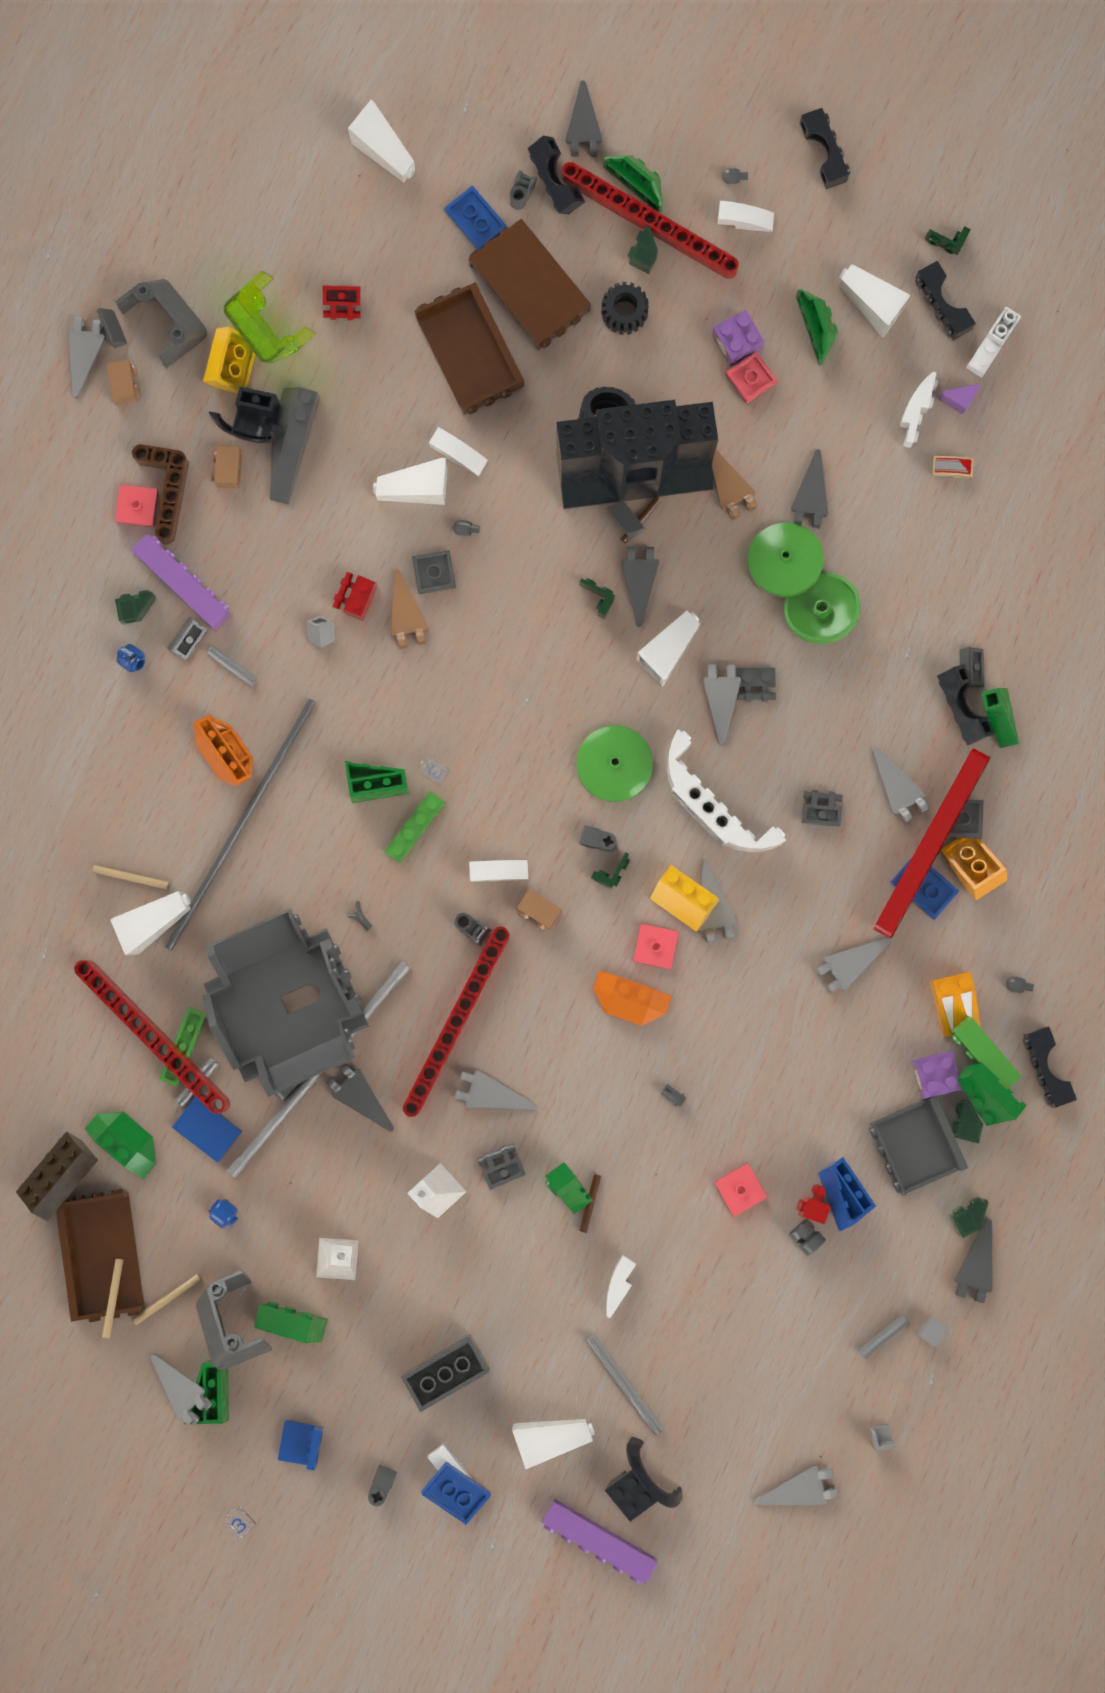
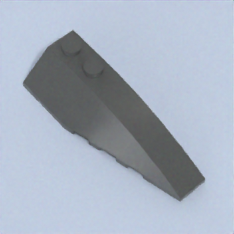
[270,387,320,505]

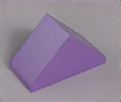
[940,384,980,414]

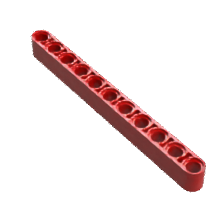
[562,162,739,279]
[873,748,990,939]
[403,926,510,1117]
[74,960,230,1114]

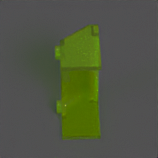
[224,271,316,364]

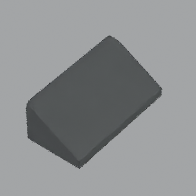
[97,308,127,348]
[607,501,645,540]
[168,618,207,661]
[960,647,984,687]

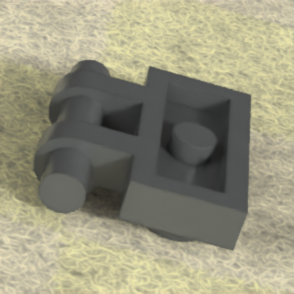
[737,668,776,702]
[801,790,843,827]
[477,1144,526,1190]

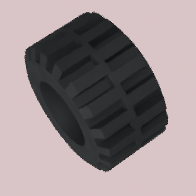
[601,282,649,335]

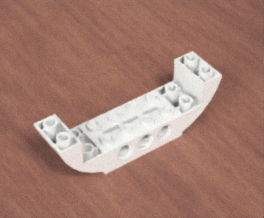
[667,729,786,852]

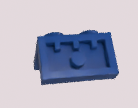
[278,1420,324,1471]

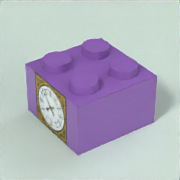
[712,310,765,366]
[911,1051,962,1099]

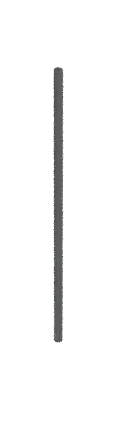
[165,699,316,951]

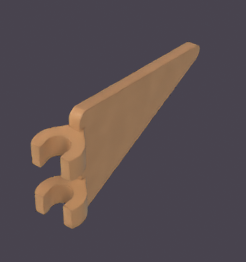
[712,450,757,520]
[391,569,428,649]

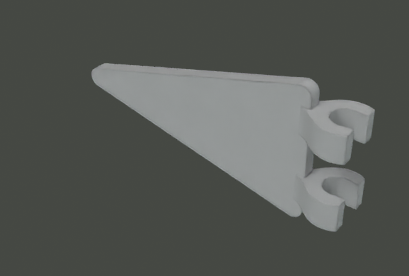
[68,317,105,398]
[704,665,741,745]
[873,748,929,824]
[699,861,737,943]
[815,938,891,993]
[454,1070,537,1110]
[151,1355,212,1425]
[754,1466,839,1505]

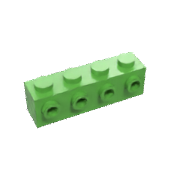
[951,1016,1022,1090]

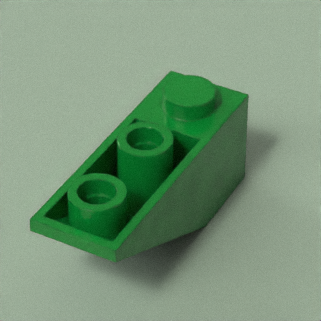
[981,688,1019,748]

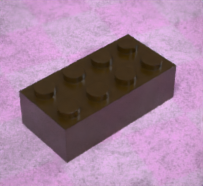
[16,1131,98,1221]

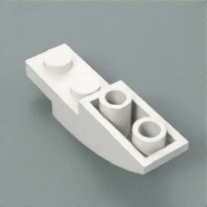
[966,307,1021,378]
[900,372,938,448]

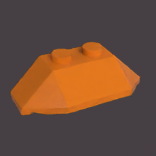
[193,715,253,786]
[593,971,672,1026]

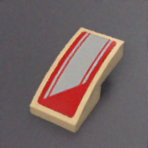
[932,456,974,478]

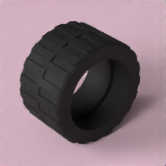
[578,386,636,419]

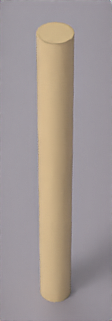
[93,865,169,889]
[102,1259,123,1339]
[132,1274,202,1325]

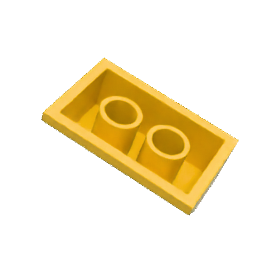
[203,327,259,393]
[650,865,719,932]

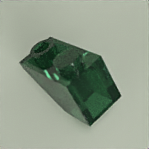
[628,225,658,274]
[115,590,156,625]
[951,1099,983,1143]
[949,1197,988,1238]

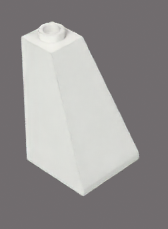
[348,100,415,183]
[839,264,910,338]
[373,458,448,505]
[636,611,700,687]
[110,891,191,955]
[407,1163,467,1218]
[316,1238,359,1280]
[512,1419,595,1469]

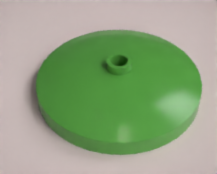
[748,523,824,597]
[784,572,861,644]
[577,725,653,802]

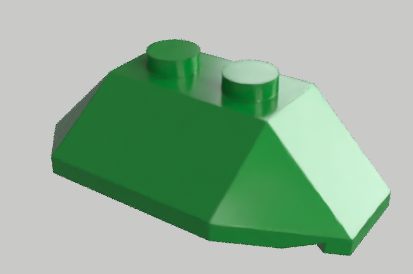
[603,155,662,213]
[796,289,838,365]
[85,1111,156,1179]

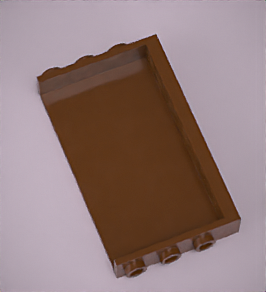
[468,218,591,350]
[414,282,524,415]
[56,1189,145,1322]

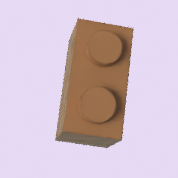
[106,359,140,405]
[212,445,242,488]
[517,889,562,930]

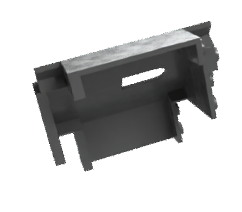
[202,909,369,1097]

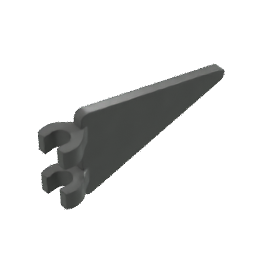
[566,80,602,157]
[791,449,828,529]
[622,546,659,627]
[326,1063,394,1131]
[954,1219,992,1303]

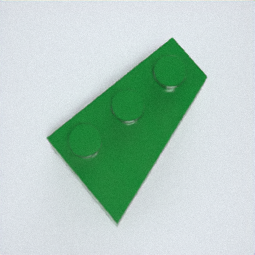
[345,761,409,803]
[956,1062,1027,1126]
[545,1162,593,1214]
[254,1301,328,1344]
[184,1360,229,1424]

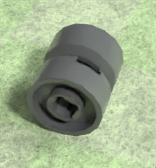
[789,1219,826,1256]

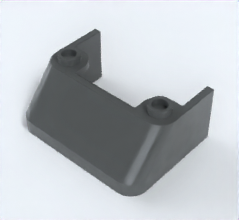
[115,279,207,368]
[196,1270,272,1370]

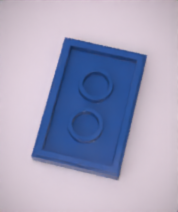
[444,185,508,251]
[890,856,959,920]
[172,1096,242,1163]
[421,1461,491,1525]

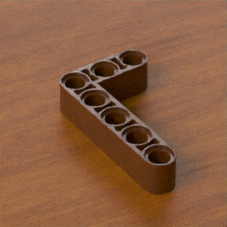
[132,444,189,545]

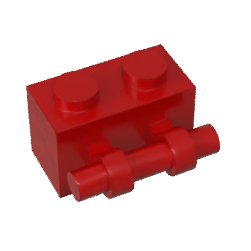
[322,285,361,320]
[332,572,377,621]
[796,1184,831,1225]

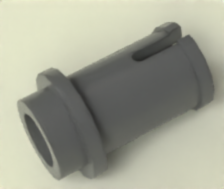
[661,1084,686,1107]

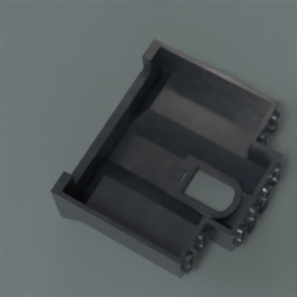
[556,399,718,509]

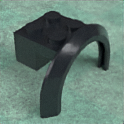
[209,387,285,443]
[605,1437,682,1522]

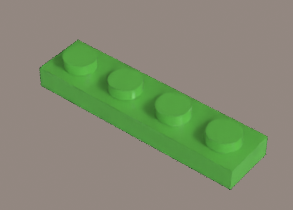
[384,791,446,864]
[159,1007,207,1086]

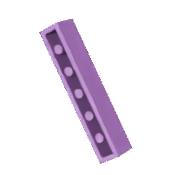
[131,534,231,631]
[542,1498,658,1584]

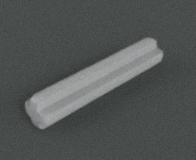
[207,646,257,686]
[175,1058,219,1107]
[859,1315,909,1359]

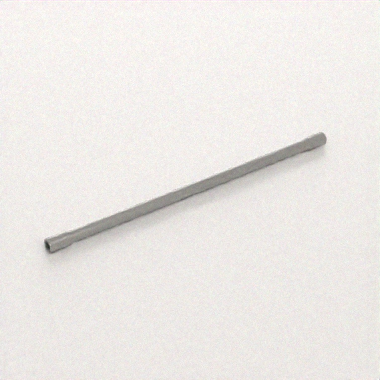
[227,962,411,1178]

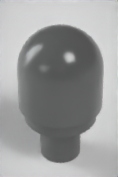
[722,168,748,184]
[453,520,480,536]
[1006,977,1034,993]

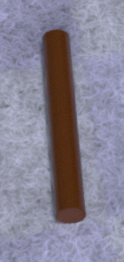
[620,496,662,544]
[579,1174,601,1233]

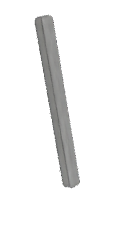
[587,1335,663,1435]

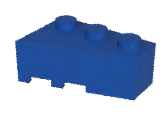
[818,1157,876,1232]

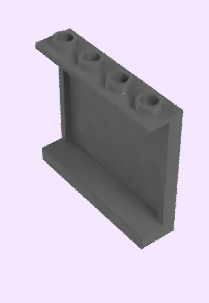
[869,1096,968,1196]

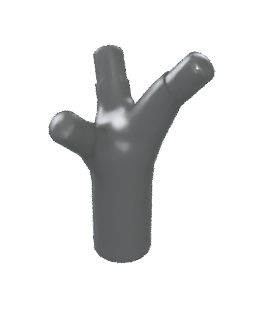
[347,901,372,931]

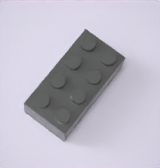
[401,1334,490,1412]

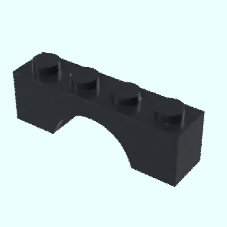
[799,108,850,189]
[527,135,585,215]
[915,260,976,341]
[937,664,995,746]
[1023,1026,1077,1108]

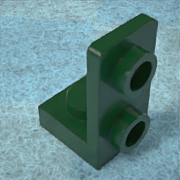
[925,226,971,255]
[579,578,615,619]
[591,852,630,889]

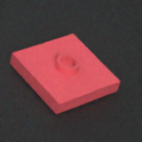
[725,352,778,404]
[115,485,159,527]
[633,924,679,970]
[714,1163,768,1217]

